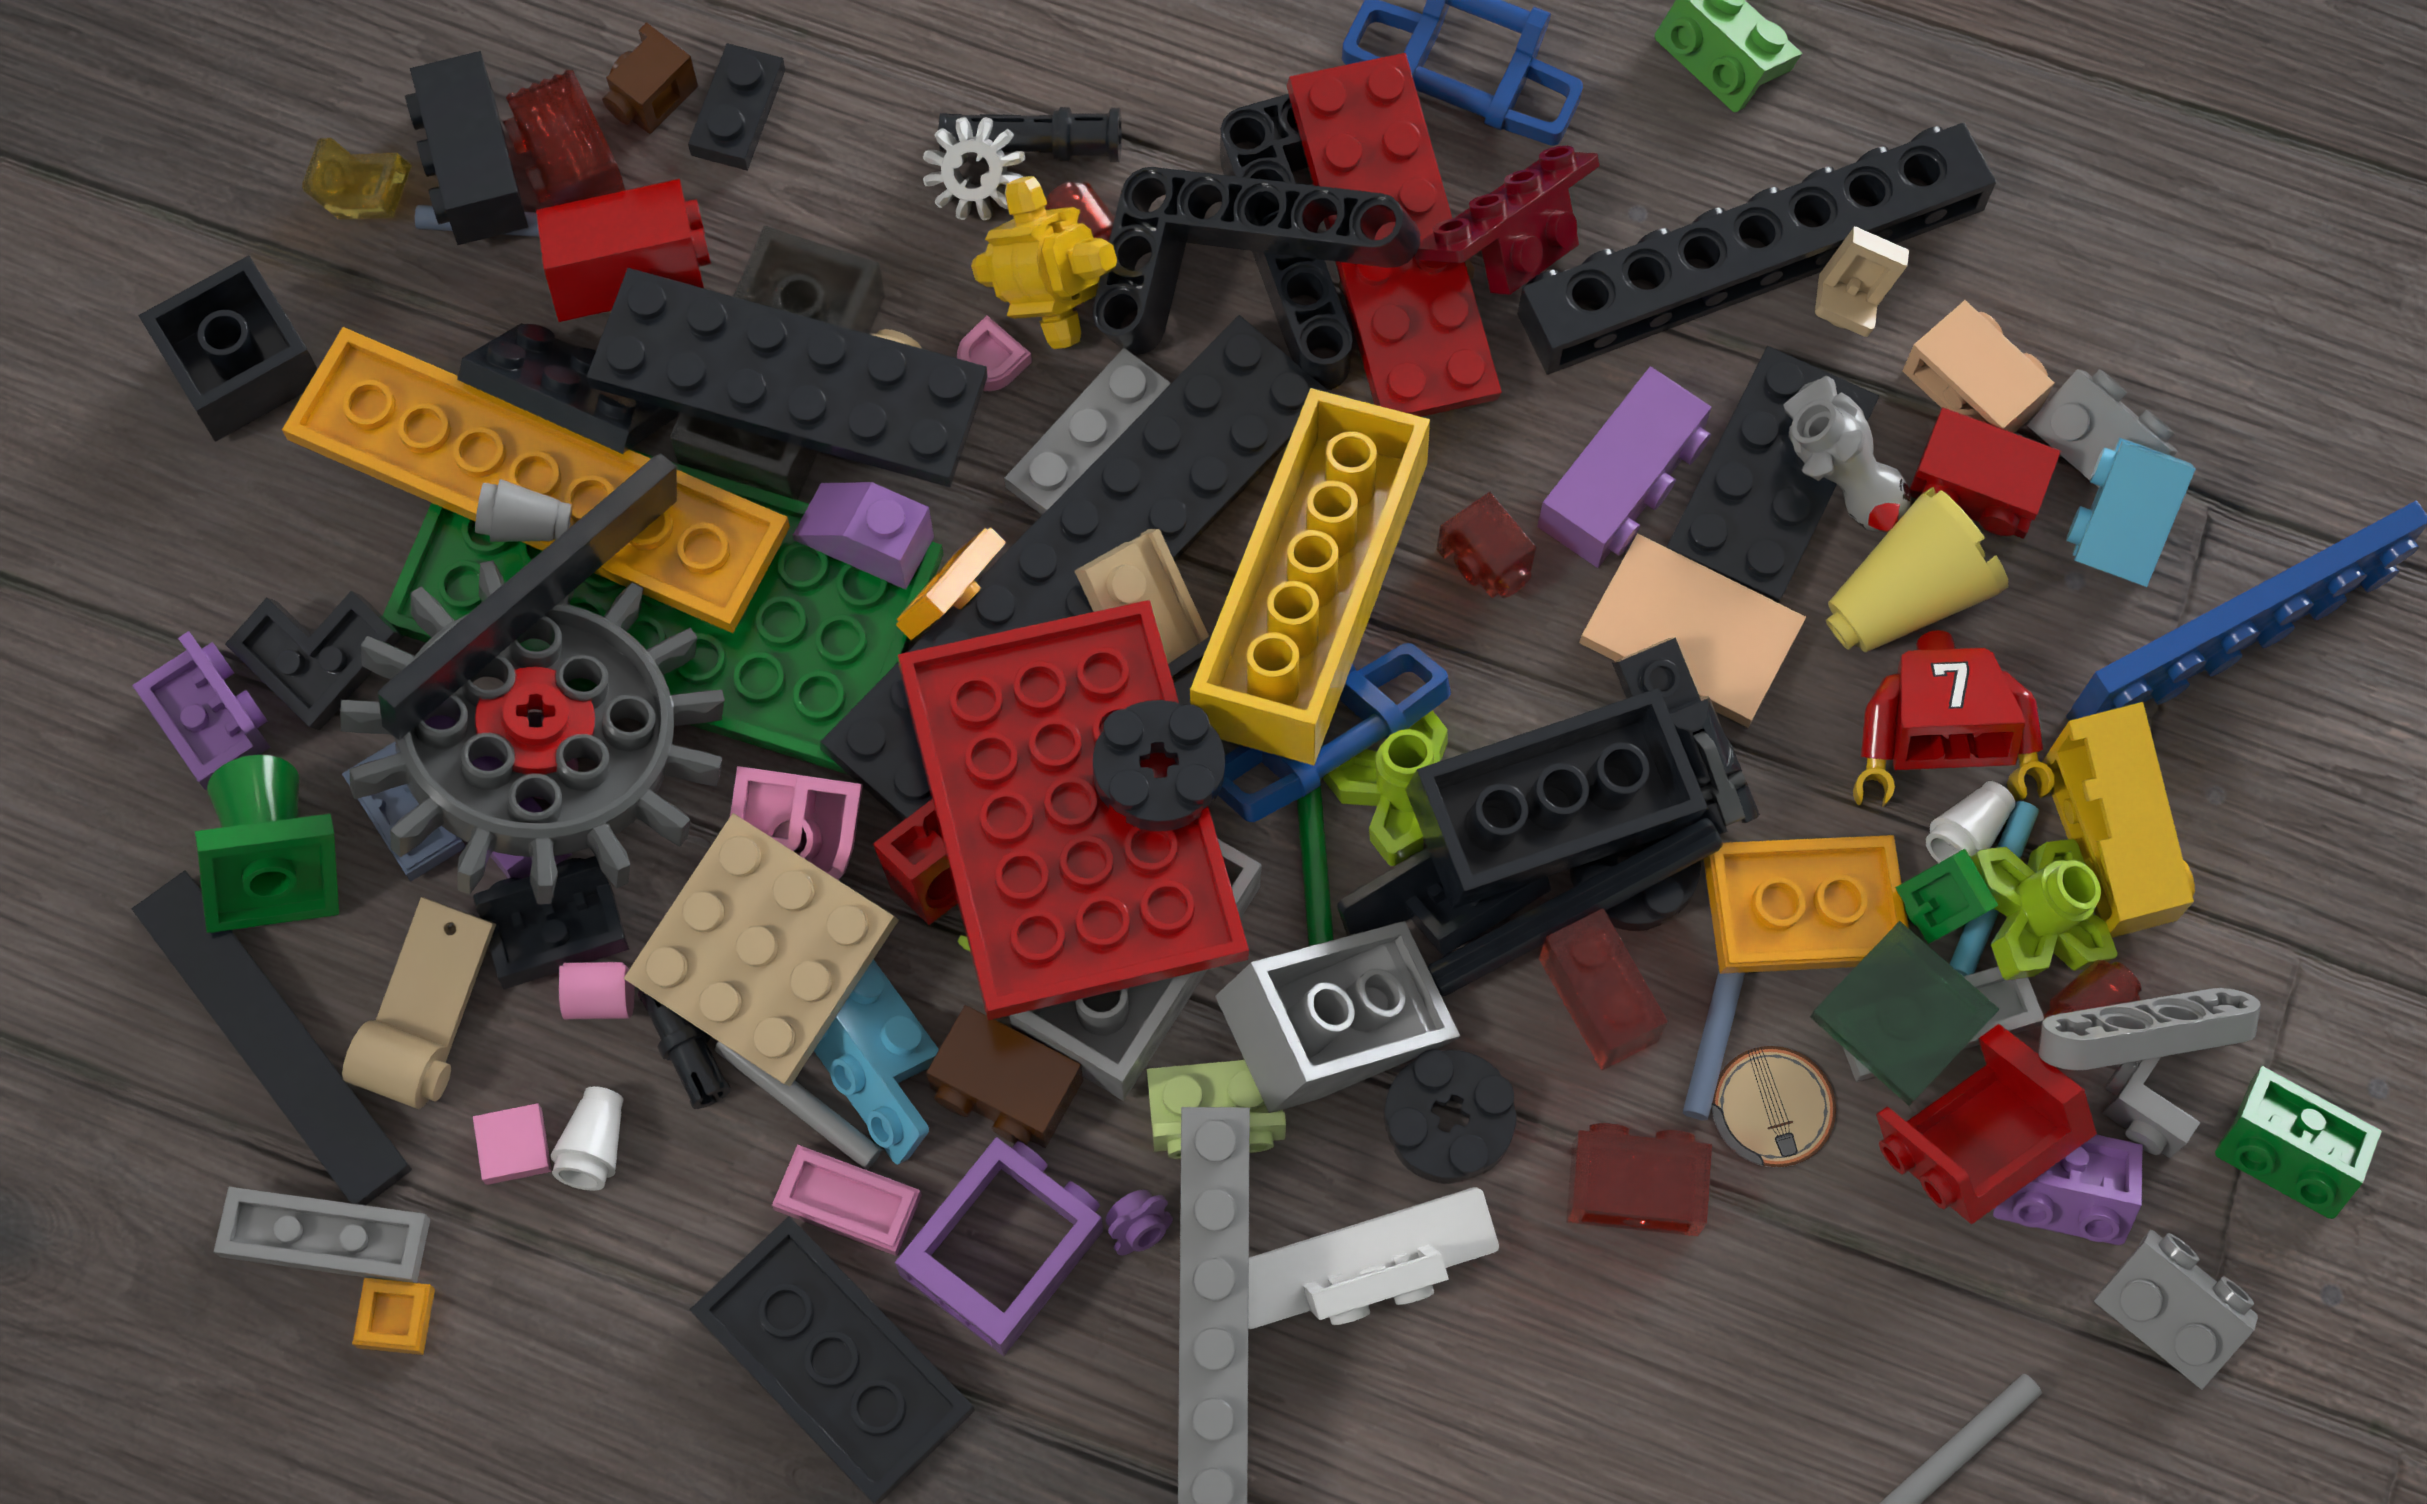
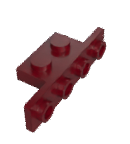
[1415,146,1600,295]

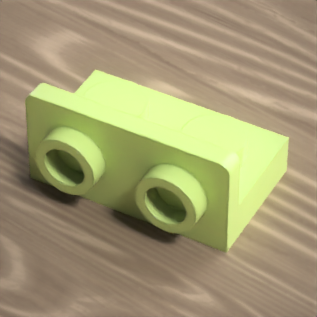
[1147,1060,1286,1159]

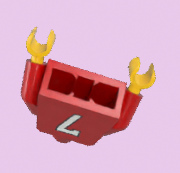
[1853,630,2055,807]

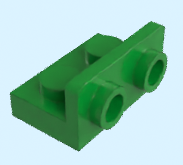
[2215,1066,2382,1219]

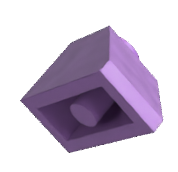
[793,482,934,590]

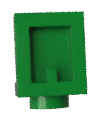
[1895,849,1998,944]

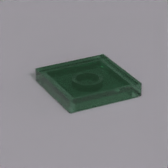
[1810,921,2000,1107]

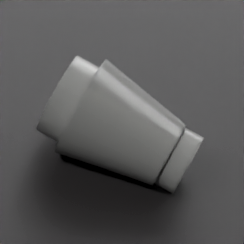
[475,479,572,542]

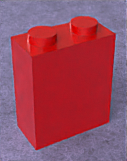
[536,179,711,322]

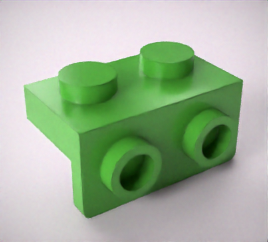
[1655,0,1803,112]

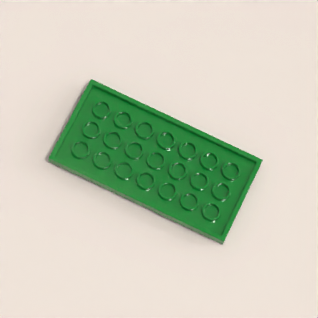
[383,449,944,775]

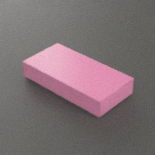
[772,1144,922,1256]

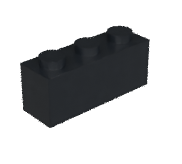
[405,51,529,245]

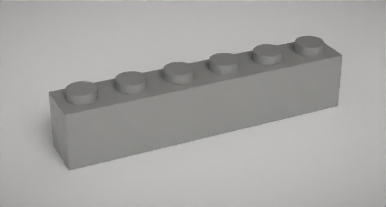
[1178,1107,1250,1504]

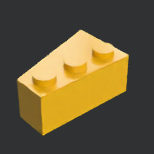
[2042,702,2195,938]

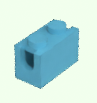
[2066,437,2195,587]

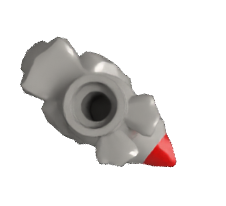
[1784,376,1911,533]

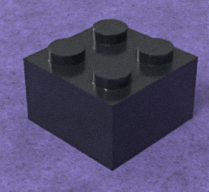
[138,255,317,442]

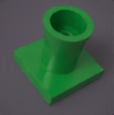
[195,755,339,933]

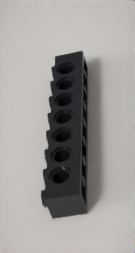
[1517,122,1996,375]

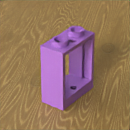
[895,1137,1103,1357]

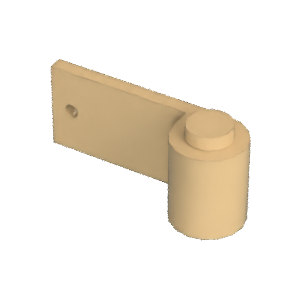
[342,897,496,1109]

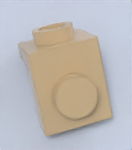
[1815,226,1909,337]

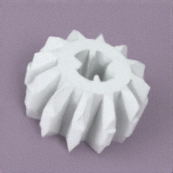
[923,117,1025,220]

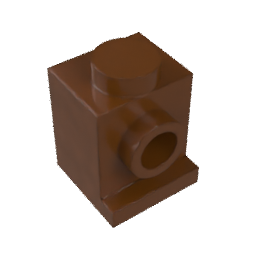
[602,22,698,134]

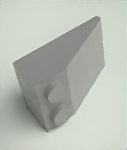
[1215,921,1460,1113]

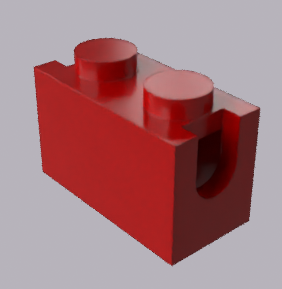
[1910,407,2061,539]

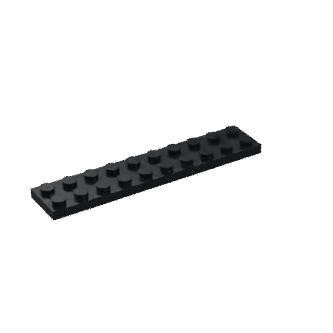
[820,315,1331,821]

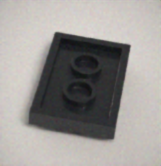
[457,323,678,454]

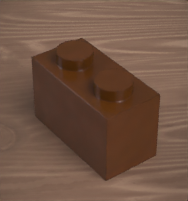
[926,1005,1083,1149]

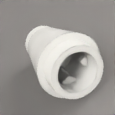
[1926,781,2016,863]
[551,1087,624,1191]

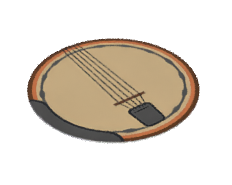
[1712,1046,1836,1168]

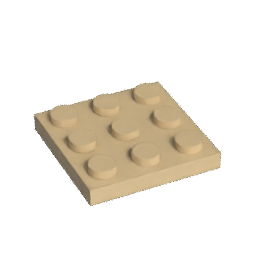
[623,813,899,1087]

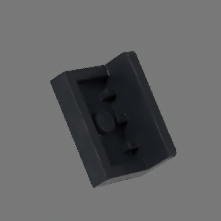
[473,856,630,989]

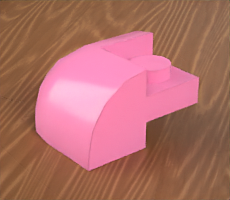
[730,766,863,880]

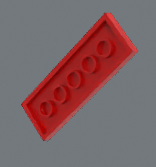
[1286,53,1502,417]

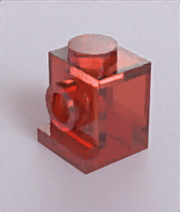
[1436,492,1536,598]

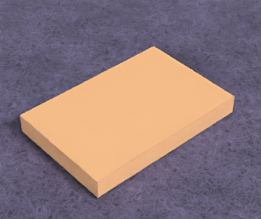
[1579,533,1806,728]

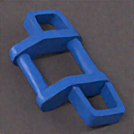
[1342,0,1583,146]
[1218,643,1451,822]

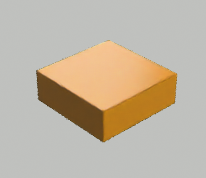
[352,1278,435,1355]

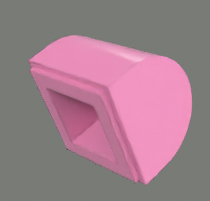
[559,962,635,1020]

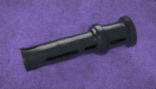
[938,107,1122,162]

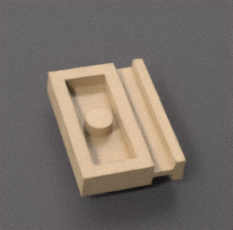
[1075,529,1209,664]

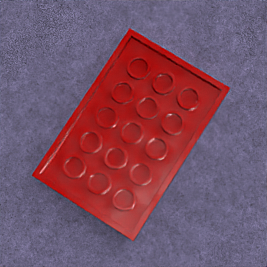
[898,600,1249,1020]

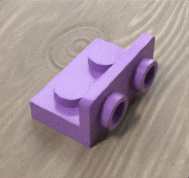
[1993,1135,2143,1245]

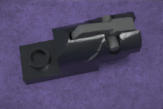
[1612,637,1760,835]

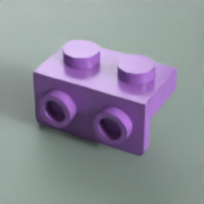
[132,631,271,790]

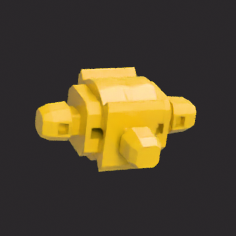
[971,176,1117,349]

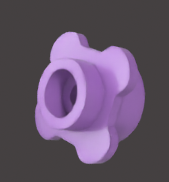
[1106,1190,1173,1255]

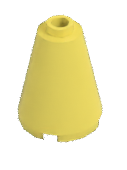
[1826,487,2008,652]

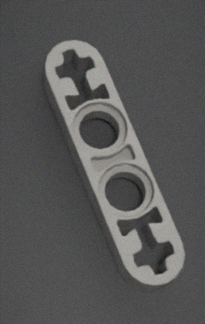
[2038,988,2261,1070]

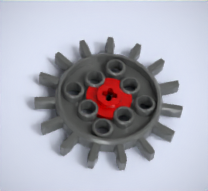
[340,560,724,904]

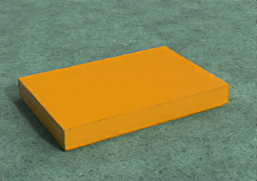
[1704,835,1913,974]

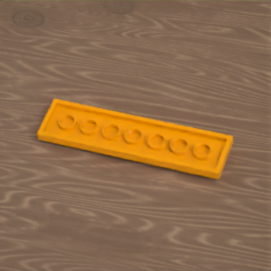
[282,327,790,633]

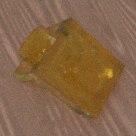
[302,138,412,219]

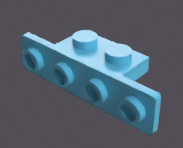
[814,959,939,1165]

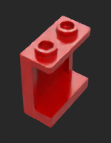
[1876,1024,2097,1225]

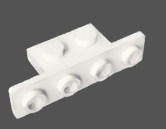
[1248,1187,1499,1329]

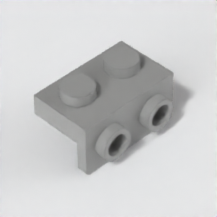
[2027,369,2178,488]
[2093,1229,2258,1390]

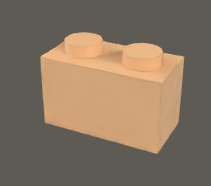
[1903,300,2055,433]

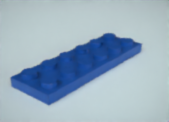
[2066,500,2427,721]

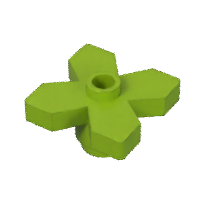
[1323,710,1448,866]
[1970,839,2117,980]

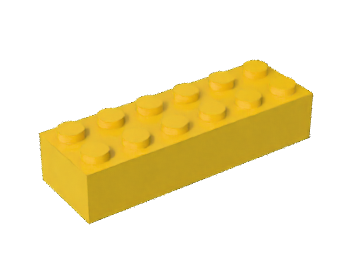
[1190,388,1430,765]

